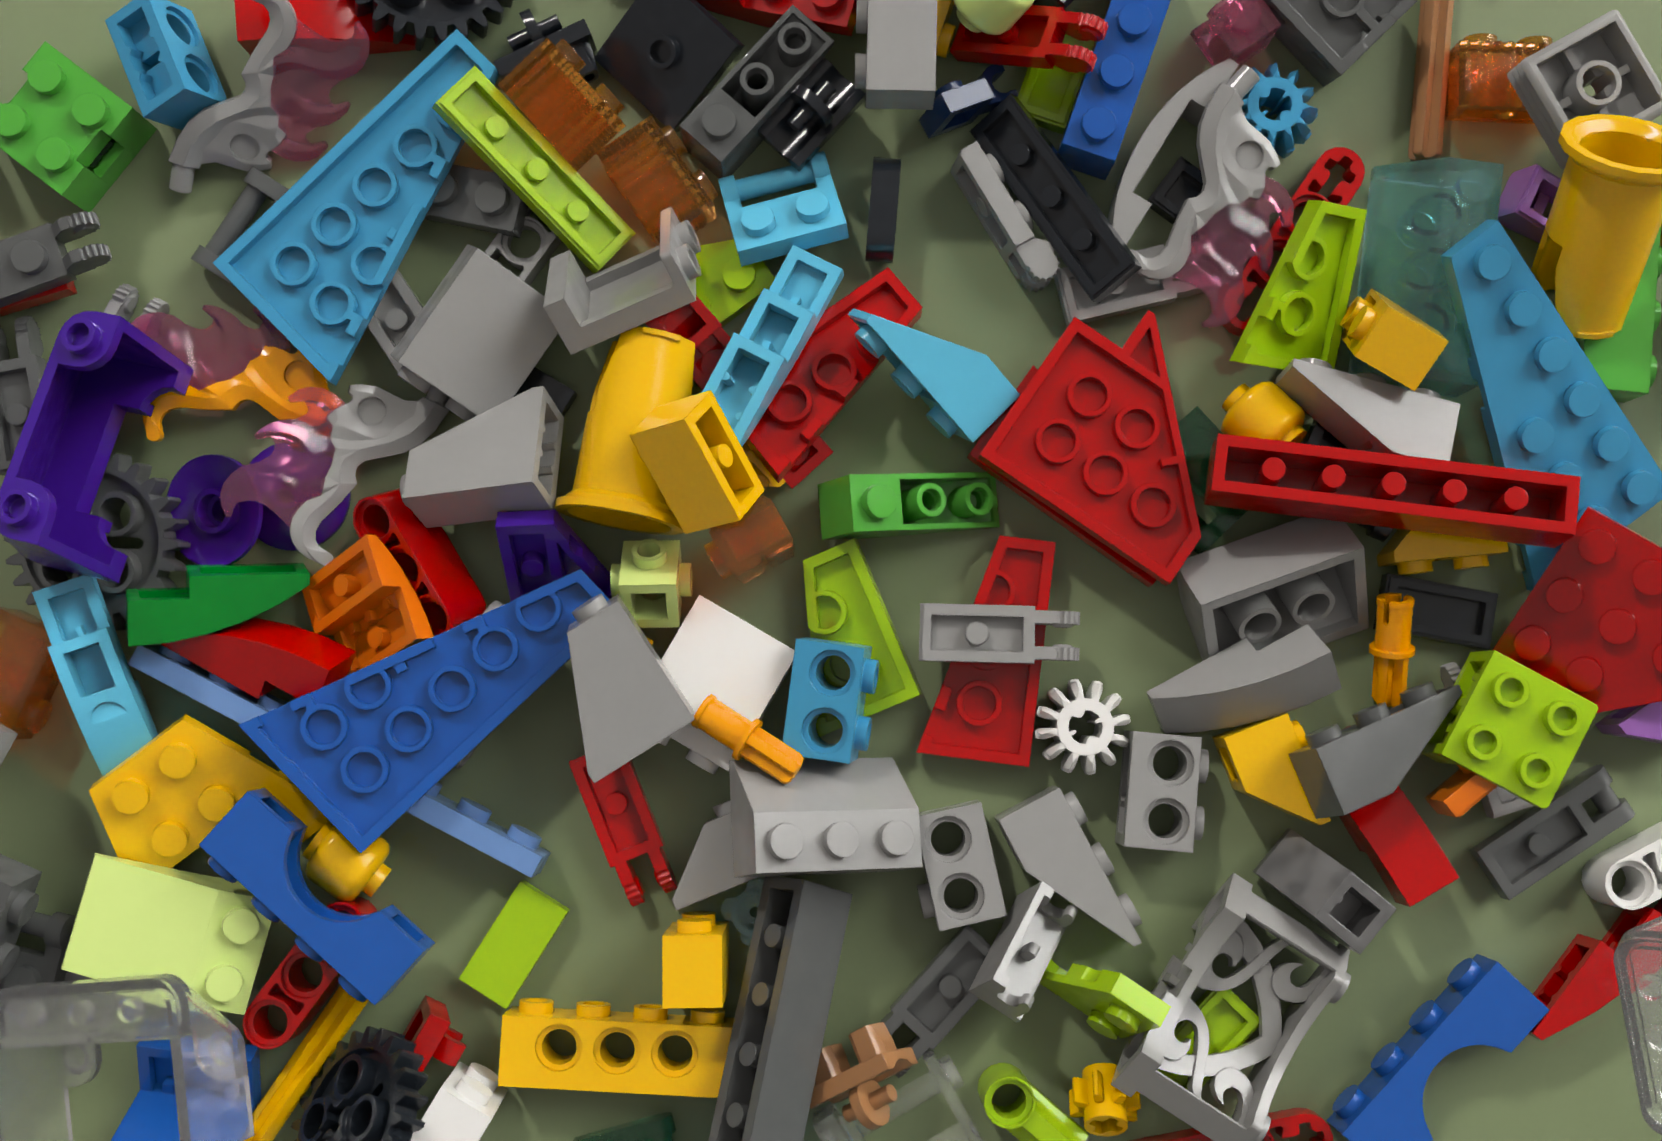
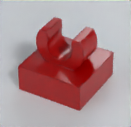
[402,995,466,1072]

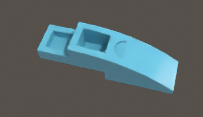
[32,575,158,776]

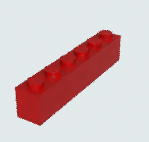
[1204,433,1581,548]

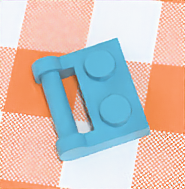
[718,151,849,267]

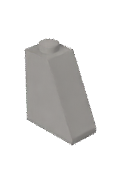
[400,386,564,528]
[567,593,695,783]

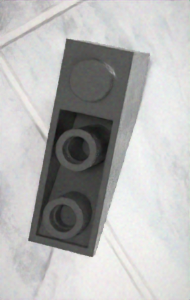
[679,5,834,178]
[1288,681,1462,819]

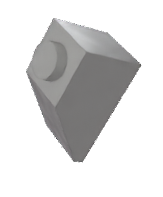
[672,799,757,911]

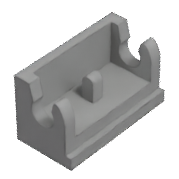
[968,881,1078,1023]

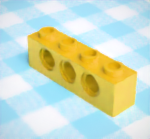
[498,997,735,1098]

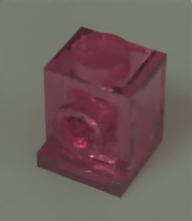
[1190,0,1281,67]

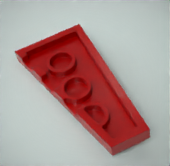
[745,267,923,483]

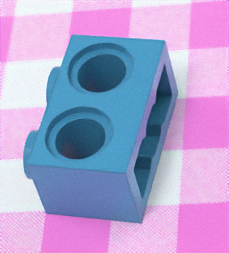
[105,0,227,130]
[783,637,879,764]

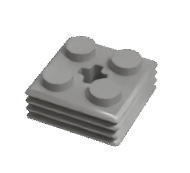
[1507,10,1662,169]

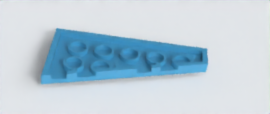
[213,29,500,386]
[1441,219,1662,591]

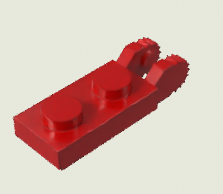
[950,5,1109,73]
[569,755,678,907]

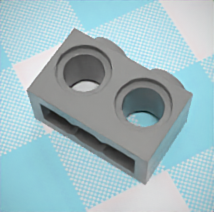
[1115,730,1209,853]
[917,799,1007,931]

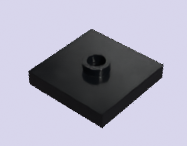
[595,0,745,132]

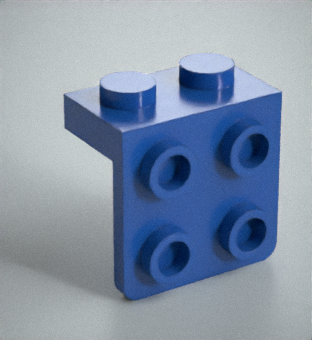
[111,1030,261,1141]

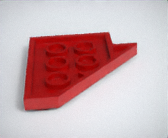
[978,310,1202,586]
[1493,506,1662,713]

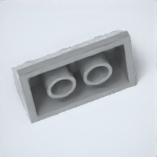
[1176,517,1369,661]
[729,757,923,878]

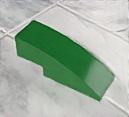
[125,563,310,647]

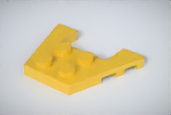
[89,714,328,868]

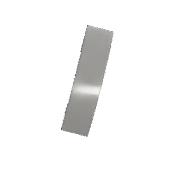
[1107,58,1239,245]

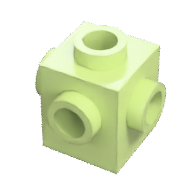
[610,539,693,628]

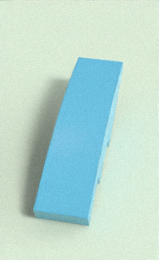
[702,245,844,447]

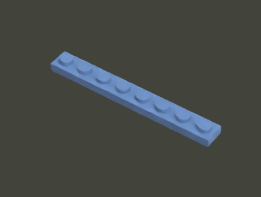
[128,645,551,878]

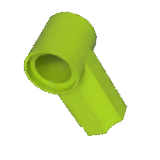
[977,1063,1089,1141]

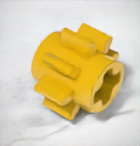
[1069,1062,1141,1137]

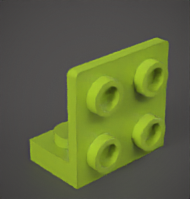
[1421,650,1598,809]

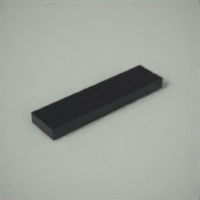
[970,94,1142,303]

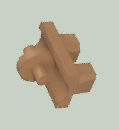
[810,1022,918,1130]

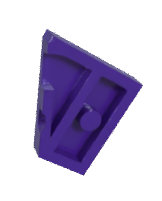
[495,509,612,601]

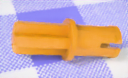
[1368,593,1416,707]
[691,694,804,784]

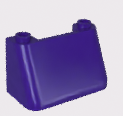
[0,311,194,583]

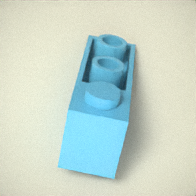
[848,308,1020,443]

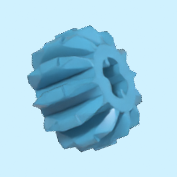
[1242,62,1318,158]

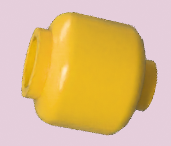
[1221,381,1307,443]
[302,820,392,901]

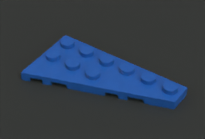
[238,569,609,853]

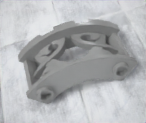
[1111,872,1351,1141]

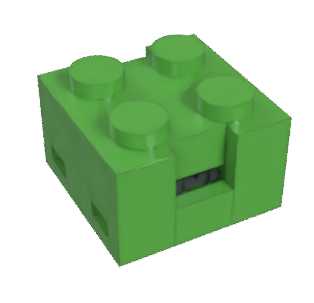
[0,41,157,212]

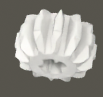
[1033,679,1131,775]

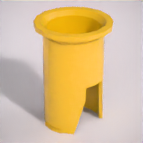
[1531,114,1662,340]
[555,327,695,535]

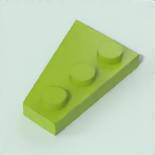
[1229,200,1367,370]
[803,538,922,737]

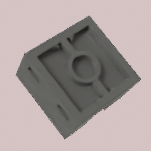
[1249,0,1418,87]

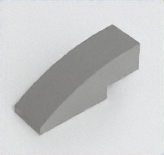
[1147,624,1342,734]

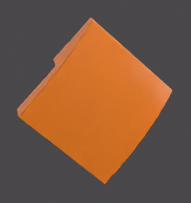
[302,534,434,675]

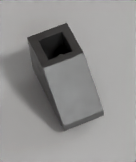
[1253,828,1396,954]

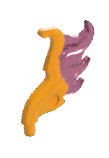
[131,305,345,442]

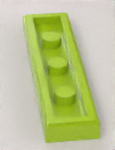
[432,66,636,274]

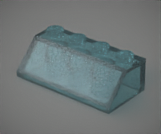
[1348,157,1504,397]

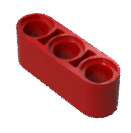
[353,488,486,636]
[243,897,377,1049]

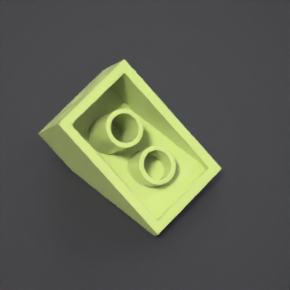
[61,853,272,1015]

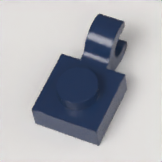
[919,64,1018,139]

